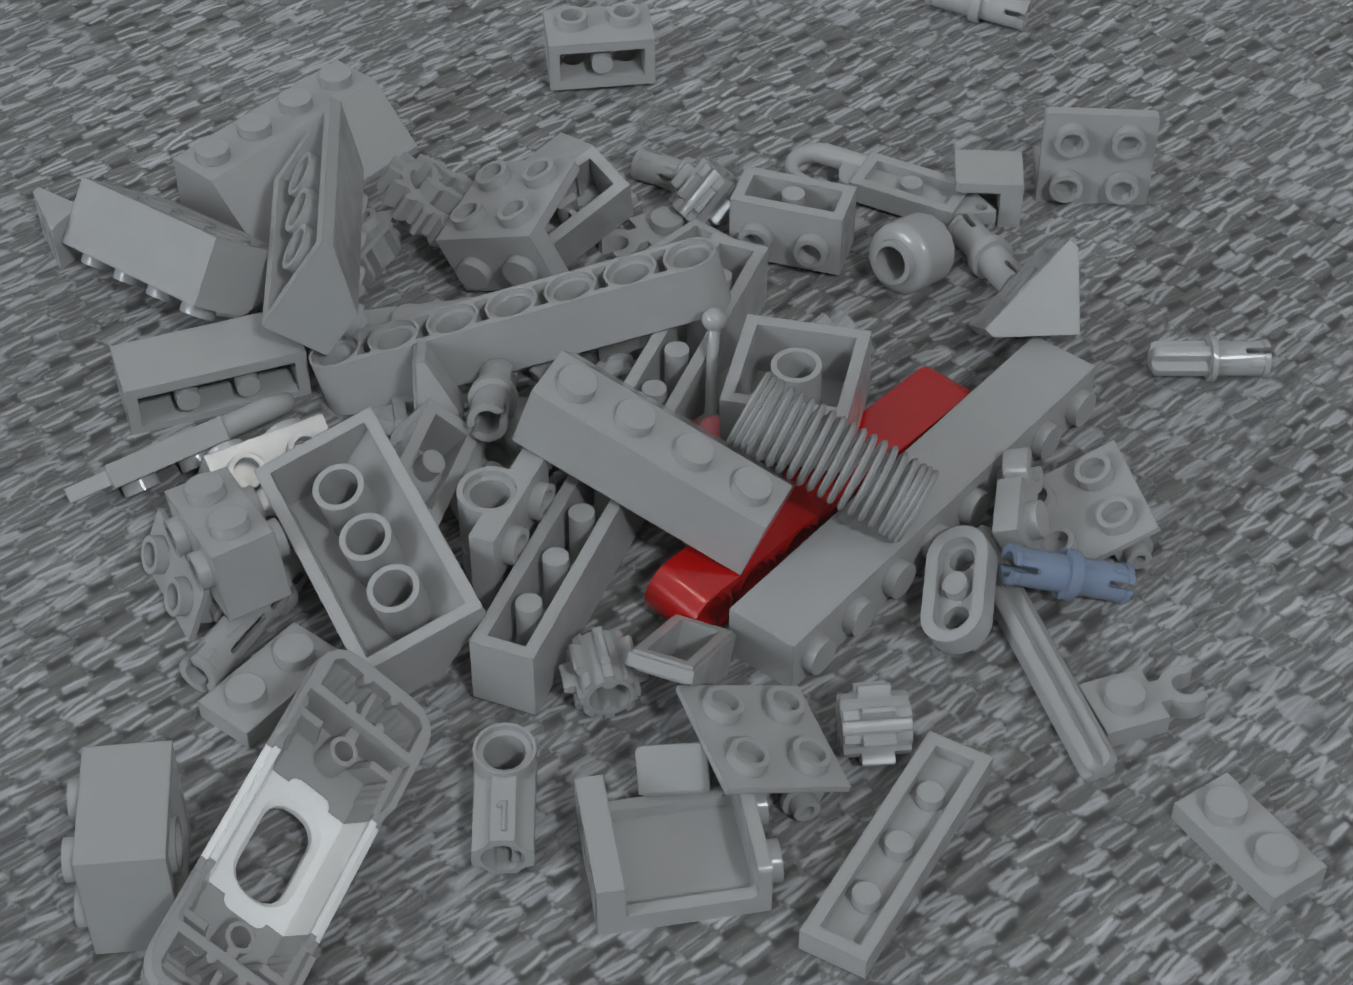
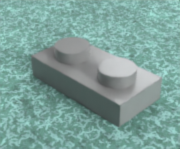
[198,622,337,749]
[1171,772,1327,914]

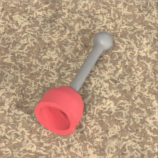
[692,307,727,438]

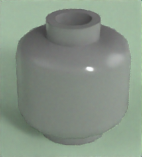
[869,212,955,295]

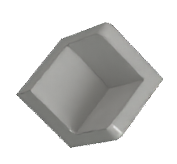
[952,149,1025,228]

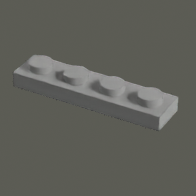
[798,731,993,979]

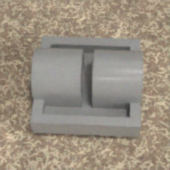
[456,448,555,625]

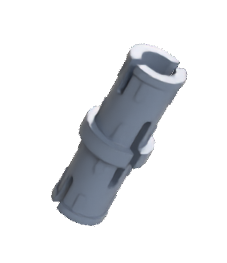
[998,543,1136,604]

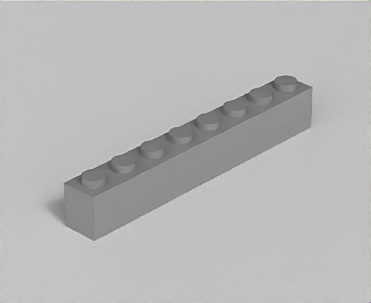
[729,336,1096,686]

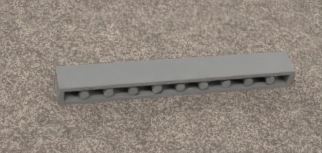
[469,234,768,715]

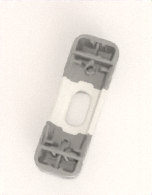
[140,649,431,985]

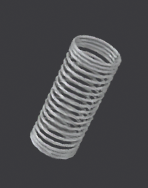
[726,372,939,543]

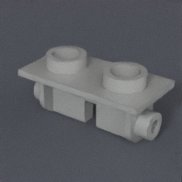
[141,508,225,641]

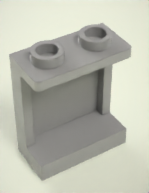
[574,774,784,936]

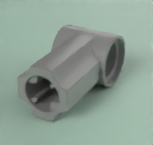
[471,722,538,874]

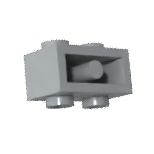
[543,2,656,91]
[729,166,857,275]
[163,466,292,621]

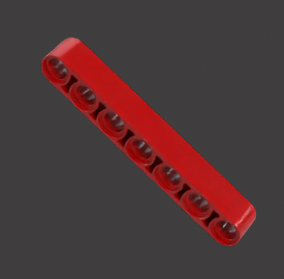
[644,366,972,628]

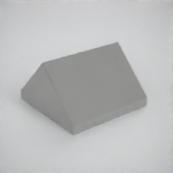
[968,239,1080,337]

